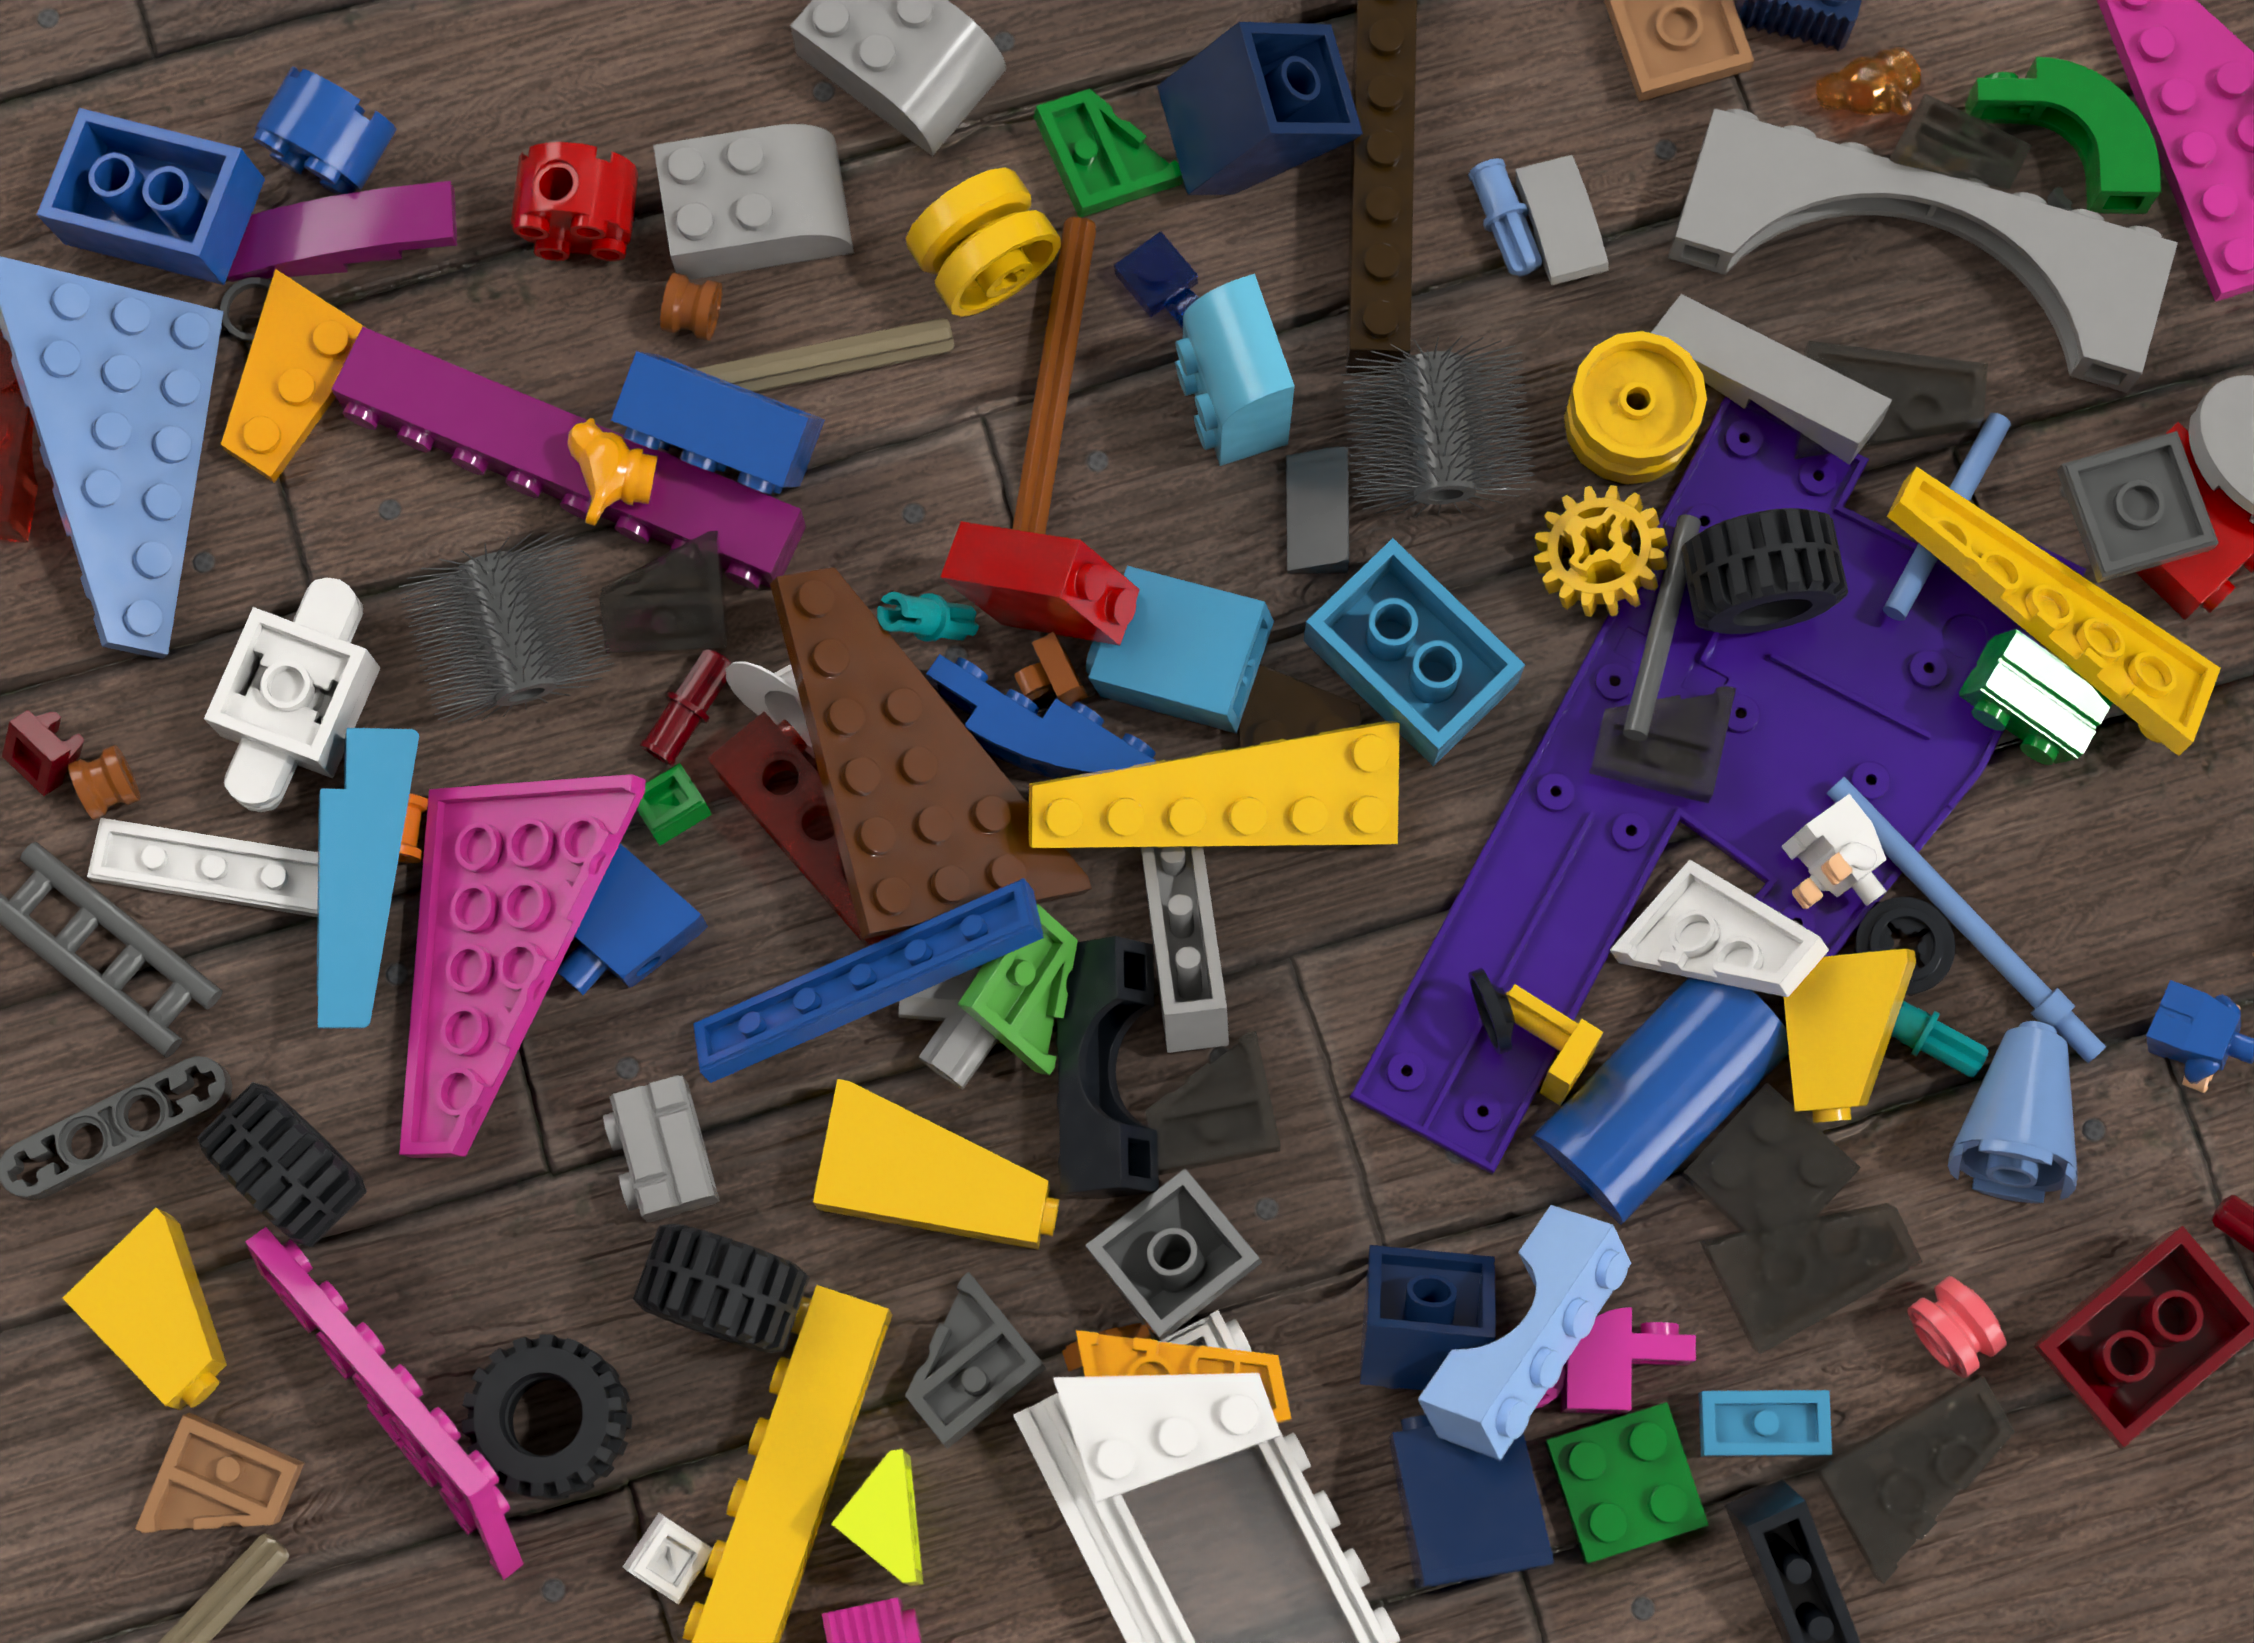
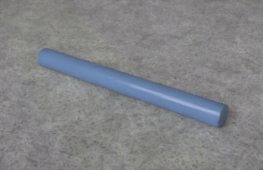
[1883,413,2011,621]

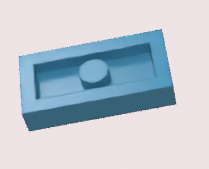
[1698,1390,1832,1457]

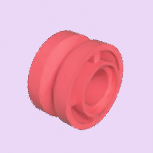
[1907,1276,2007,1379]

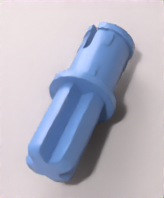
[1468,158,1542,277]

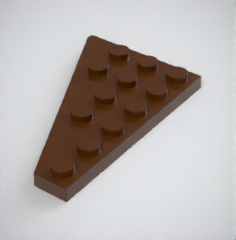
[770,567,1092,939]

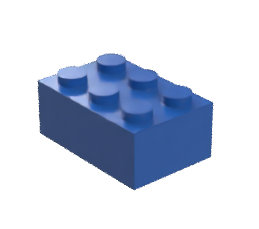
[37,108,265,285]
[611,351,825,494]

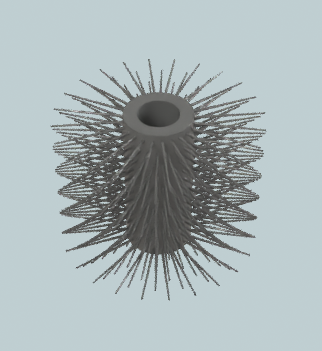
[1341,335,1536,517]
[397,532,614,723]

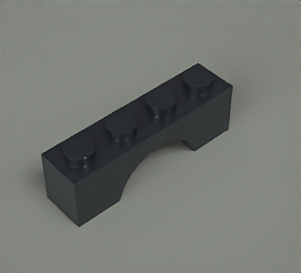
[1056,936,1159,1199]

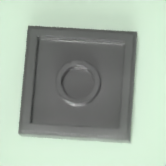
[2057,431,2219,583]

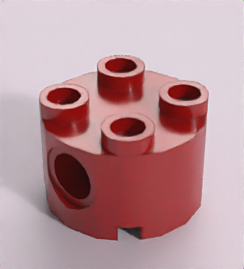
[511,142,638,261]

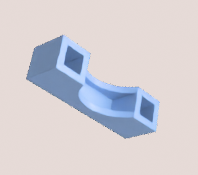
[1418,1205,1631,1460]

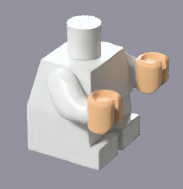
[1781,794,1887,909]

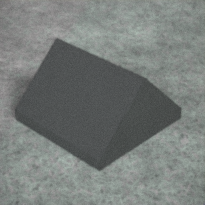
[1085,1168,1262,1341]

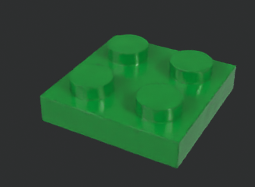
[1544,1402,1709,1564]

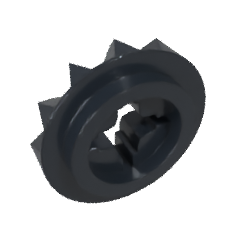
[1854,897,1955,996]

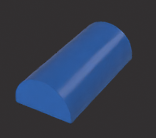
[1531,977,1789,1225]

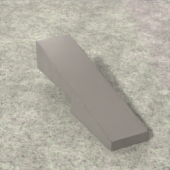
[1651,294,1892,465]

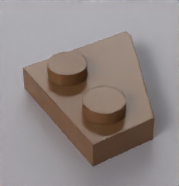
[135,1413,305,1533]

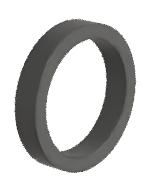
[220,277,271,344]

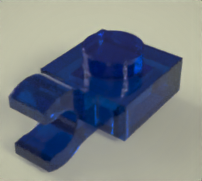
[1114,231,1199,330]

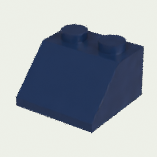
[1360,1245,1496,1390]

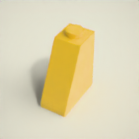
[1783,949,1916,1123]
[62,1208,227,1410]

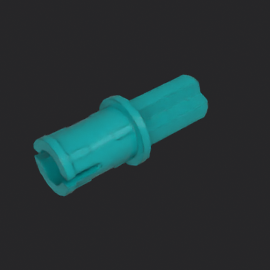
[877,592,979,642]
[1891,1000,1989,1077]

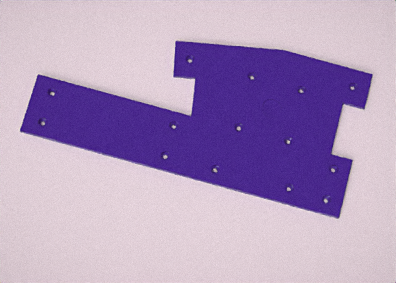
[1349,396,2086,1175]

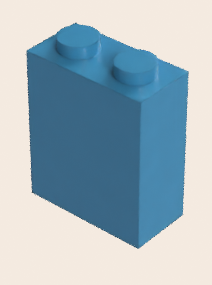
[1086,566,1274,734]

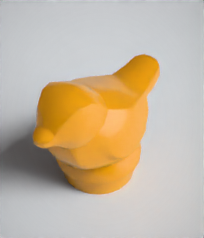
[567,418,658,526]

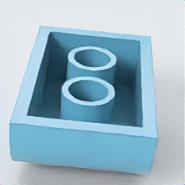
[1175,274,1295,466]

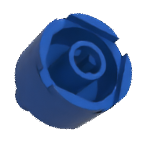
[253,66,397,195]

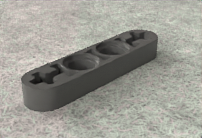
[0,1056,233,1201]

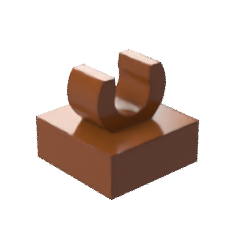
[1014,632,1088,706]

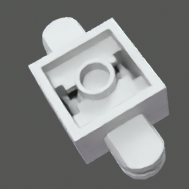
[204,578,380,812]

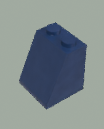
[1157,22,1363,195]
[1388,1415,1554,1589]

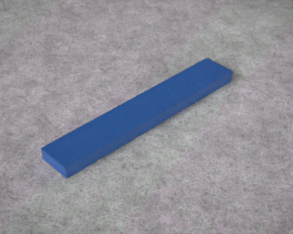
[693,878,1044,1083]

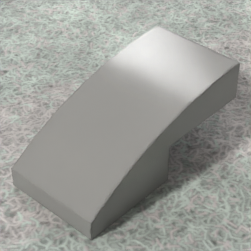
[1515,155,1608,285]

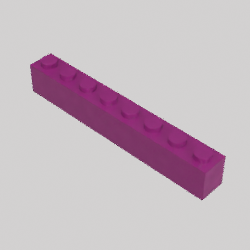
[331,327,806,590]

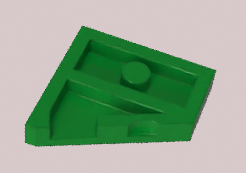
[1033,89,1183,218]

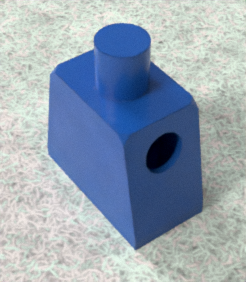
[557,844,708,995]

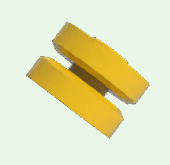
[905,167,1061,317]
[1564,331,1707,485]

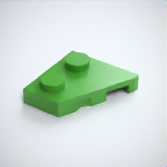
[957,904,1078,1075]

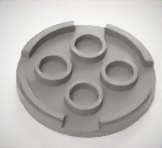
[2189,375,2254,524]

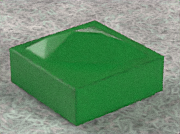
[636,763,712,846]

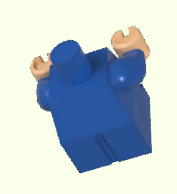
[2146,980,2254,1093]

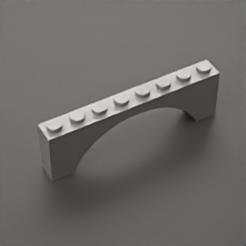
[1668,108,2178,393]

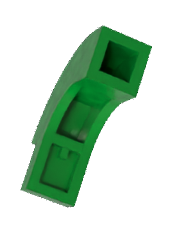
[1965,56,2161,214]

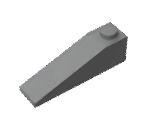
[1140,846,1229,1053]

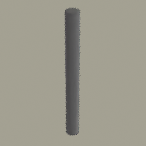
[1623,514,1701,741]

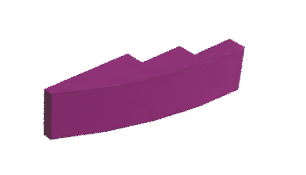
[227,181,457,282]

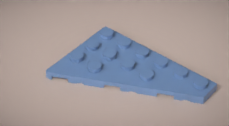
[0,256,224,659]

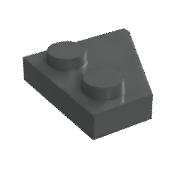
[905,1272,1046,1449]

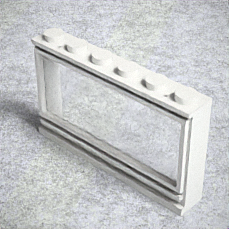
[1013,1310,1400,1643]

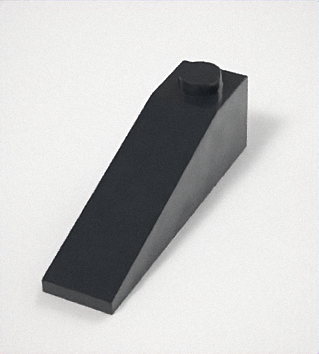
[1725,1479,1861,1643]

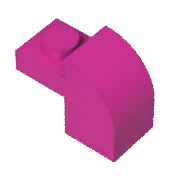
[1561,1307,1696,1415]

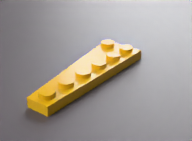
[1887,466,2221,756]
[1029,721,1400,848]

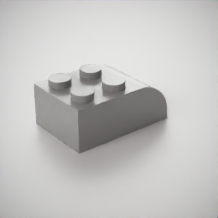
[790,0,1006,156]
[653,124,854,280]

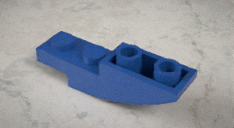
[926,654,1156,779]

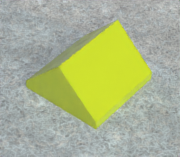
[832,1449,924,1586]

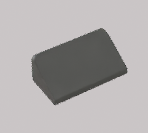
[1286,446,1349,573]

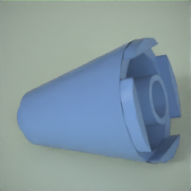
[1948,1021,2078,1203]

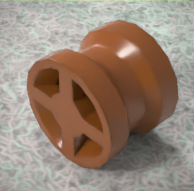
[660,273,722,340]
[68,744,141,820]

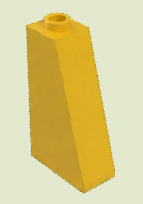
[813,1079,1059,1250]

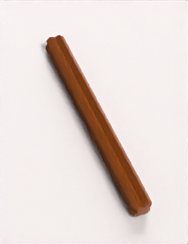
[1012,217,1096,534]

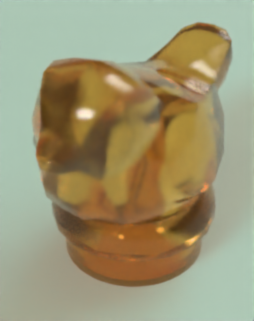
[1816,47,1921,116]

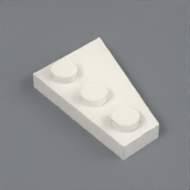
[1610,859,1829,997]
[1053,1373,1281,1503]

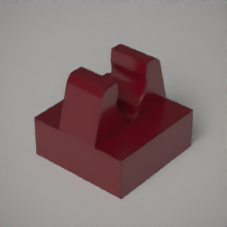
[2,710,84,796]

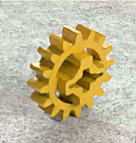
[1534,485,1668,617]

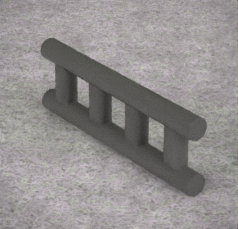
[0,842,223,1058]

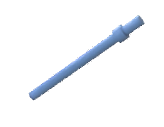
[1826,777,2106,1063]

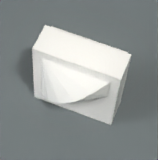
[623,1513,713,1604]

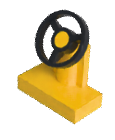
[1468,968,1603,1106]

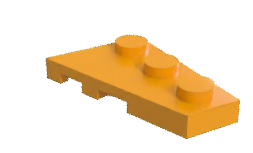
[221,269,366,483]
[1076,1330,1292,1423]

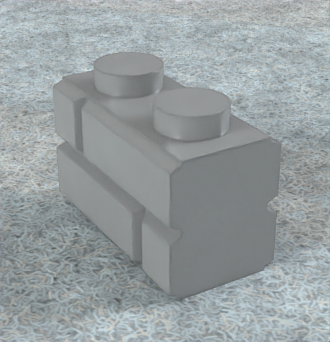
[603,1075,720,1222]

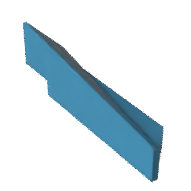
[317,728,419,1029]

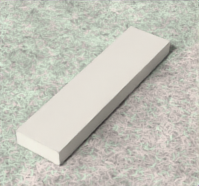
[87,818,318,917]

